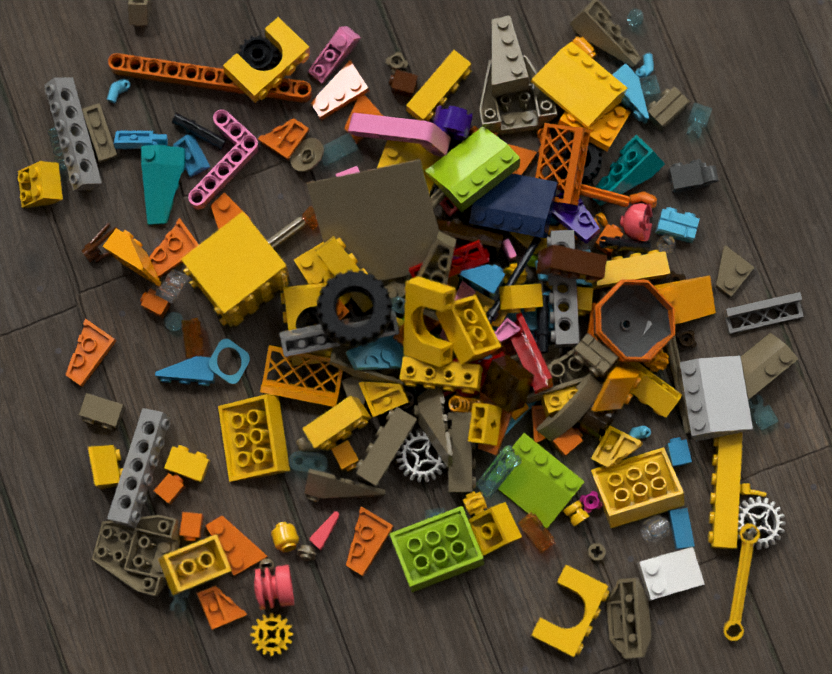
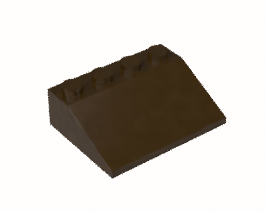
[435,216,504,260]

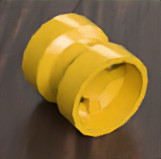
[563,500,589,527]

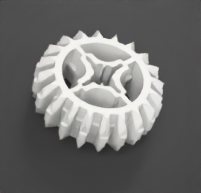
[396,430,446,482]
[737,497,785,550]

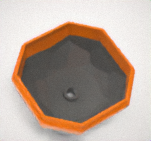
[594,279,675,362]

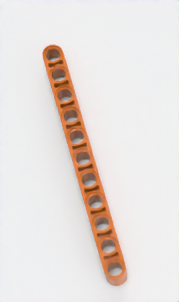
[108,53,312,102]

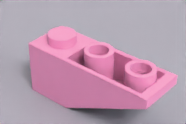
[308,26,361,83]

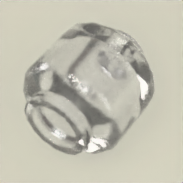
[640,515,670,544]

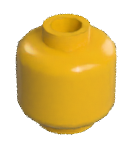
[271,522,299,552]

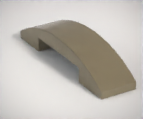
[536,373,603,441]

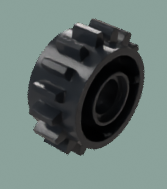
[237,35,279,71]

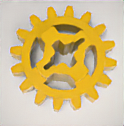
[250,613,294,656]

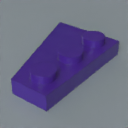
[552,191,600,244]

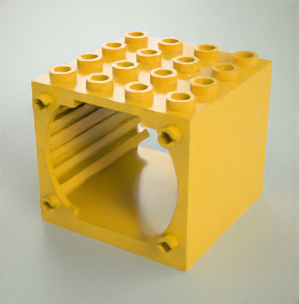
[181,212,290,327]

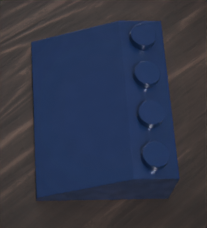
[469,173,558,238]

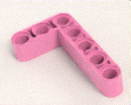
[188,110,259,210]
[348,113,451,157]

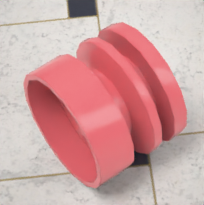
[254,565,294,610]

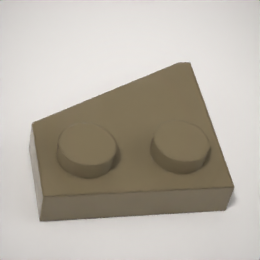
[715,245,754,298]

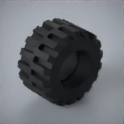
[553,136,602,185]

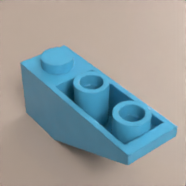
[155,356,216,386]

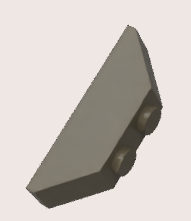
[606,578,651,659]

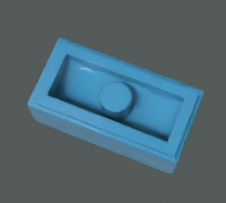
[173,135,210,177]
[668,508,695,550]

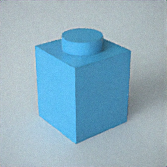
[665,437,692,467]

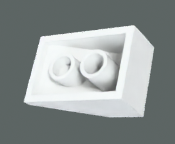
[637,547,704,601]

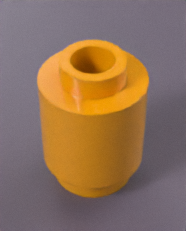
[571,37,597,59]

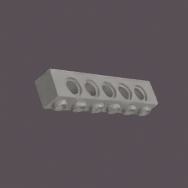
[44,77,102,191]
[547,230,579,348]
[279,310,399,357]
[107,408,171,528]

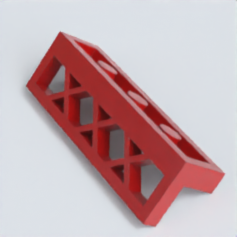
[409,240,490,278]
[509,313,553,394]

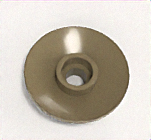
[290,138,324,172]

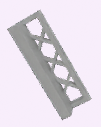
[723,292,804,334]

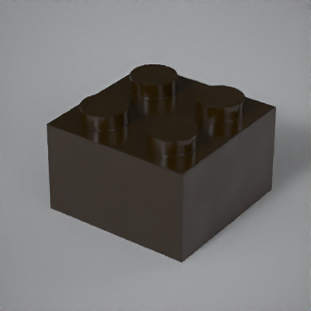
[481,355,535,413]

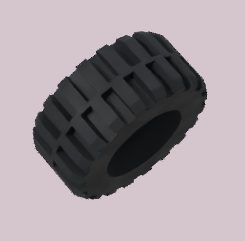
[317,270,392,348]

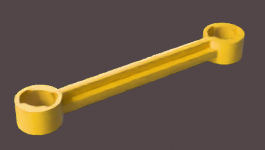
[723,523,760,641]

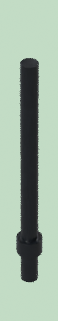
[486,237,541,324]

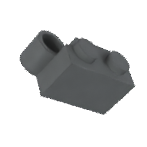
[668,159,719,193]

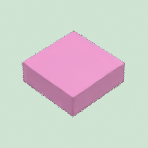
[501,239,517,262]

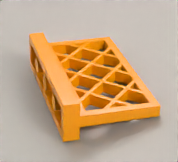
[260,345,343,407]

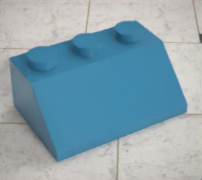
[458,264,505,300]

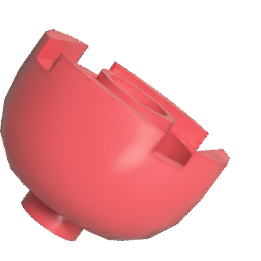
[620,203,652,241]

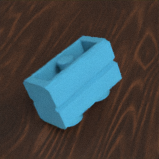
[655,207,699,243]

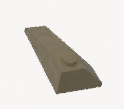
[570,0,641,67]

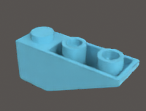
[613,64,649,124]

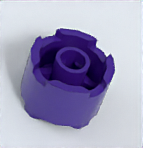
[433,105,473,143]

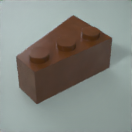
[536,245,607,283]

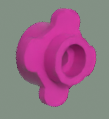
[580,491,602,513]

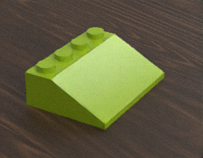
[425,127,520,213]
[487,433,585,529]
[389,506,484,592]

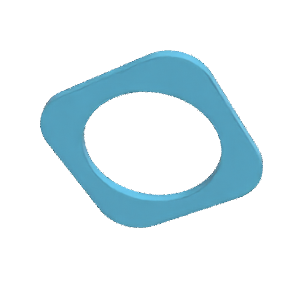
[209,339,250,384]

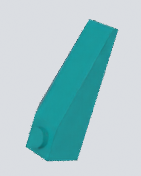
[593,135,665,206]
[141,145,185,225]

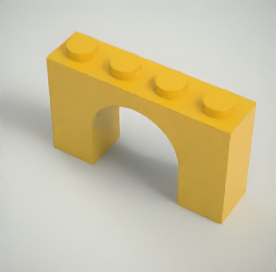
[223,17,310,103]
[403,277,456,367]
[280,283,333,366]
[531,565,609,657]

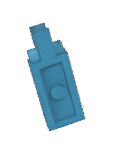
[114,131,168,149]

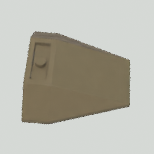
[479,55,557,134]
[92,515,180,596]

